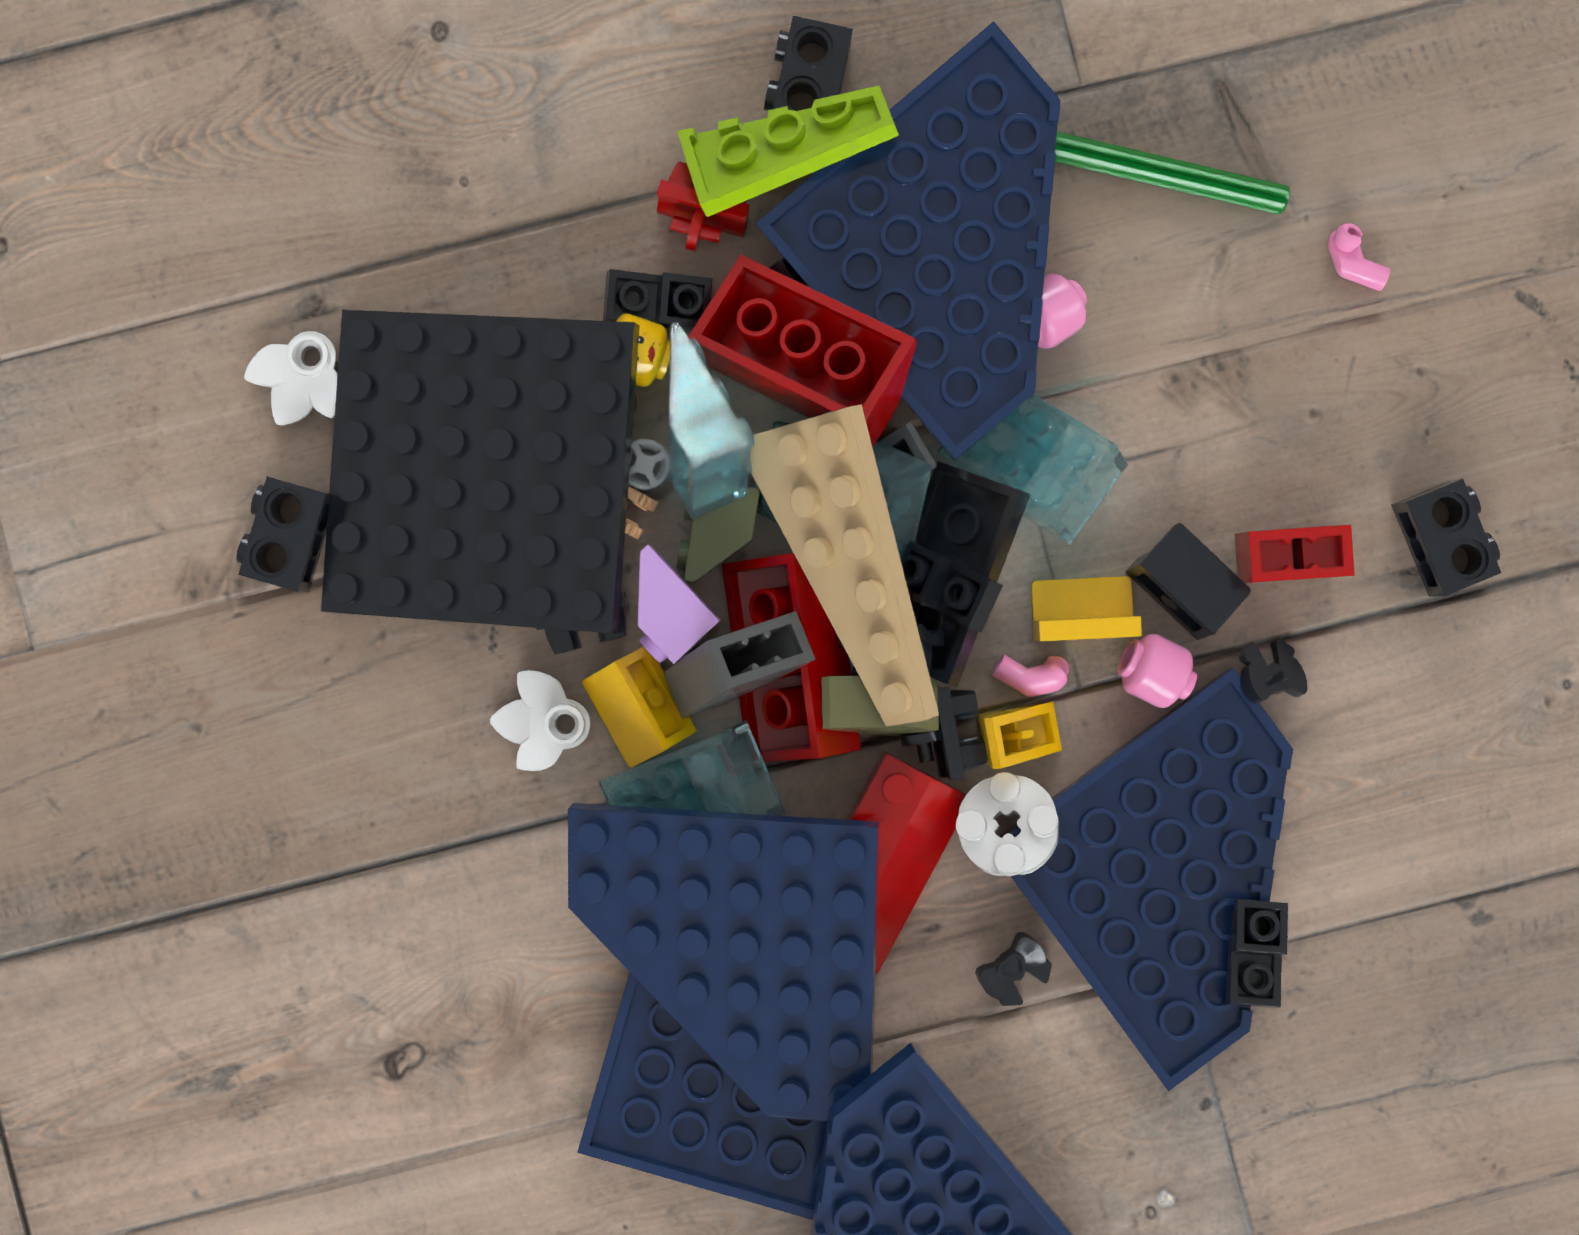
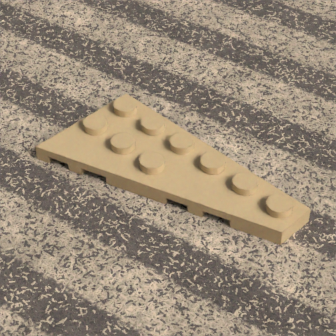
[734,404,939,726]

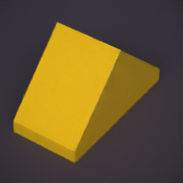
[977,701,1062,769]

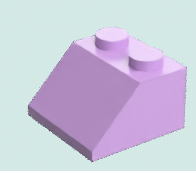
[638,545,722,664]

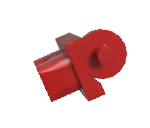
[657,162,750,252]

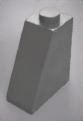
[664,611,815,719]

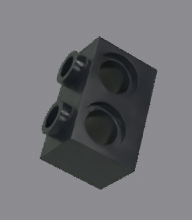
[764,16,853,111]
[236,476,333,592]
[1391,479,1502,597]

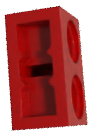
[1235,524,1355,583]

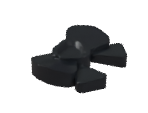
[1239,638,1307,704]
[975,932,1052,1006]

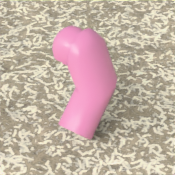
[1328,223,1390,292]
[992,654,1070,697]

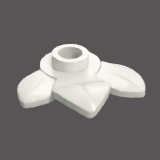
[244,331,338,426]
[490,670,591,771]

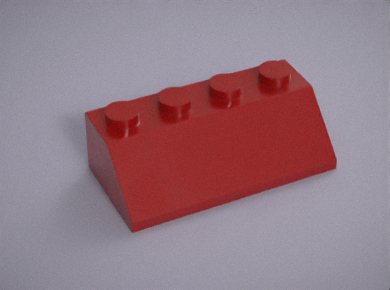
[687,254,917,448]
[722,553,861,762]
[846,750,967,974]

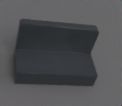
[1125,523,1251,640]

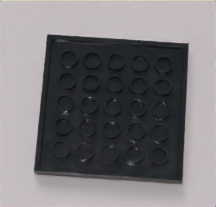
[321,310,640,633]

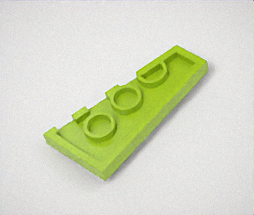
[677,85,899,217]

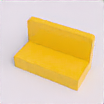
[1031,576,1142,641]
[582,646,697,768]

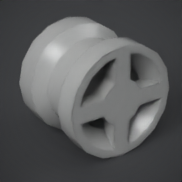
[629,439,672,492]

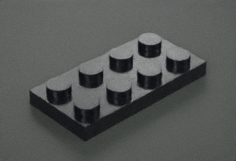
[900,461,1031,687]

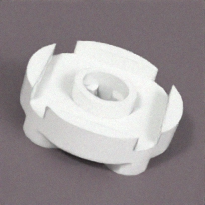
[956,772,1059,877]

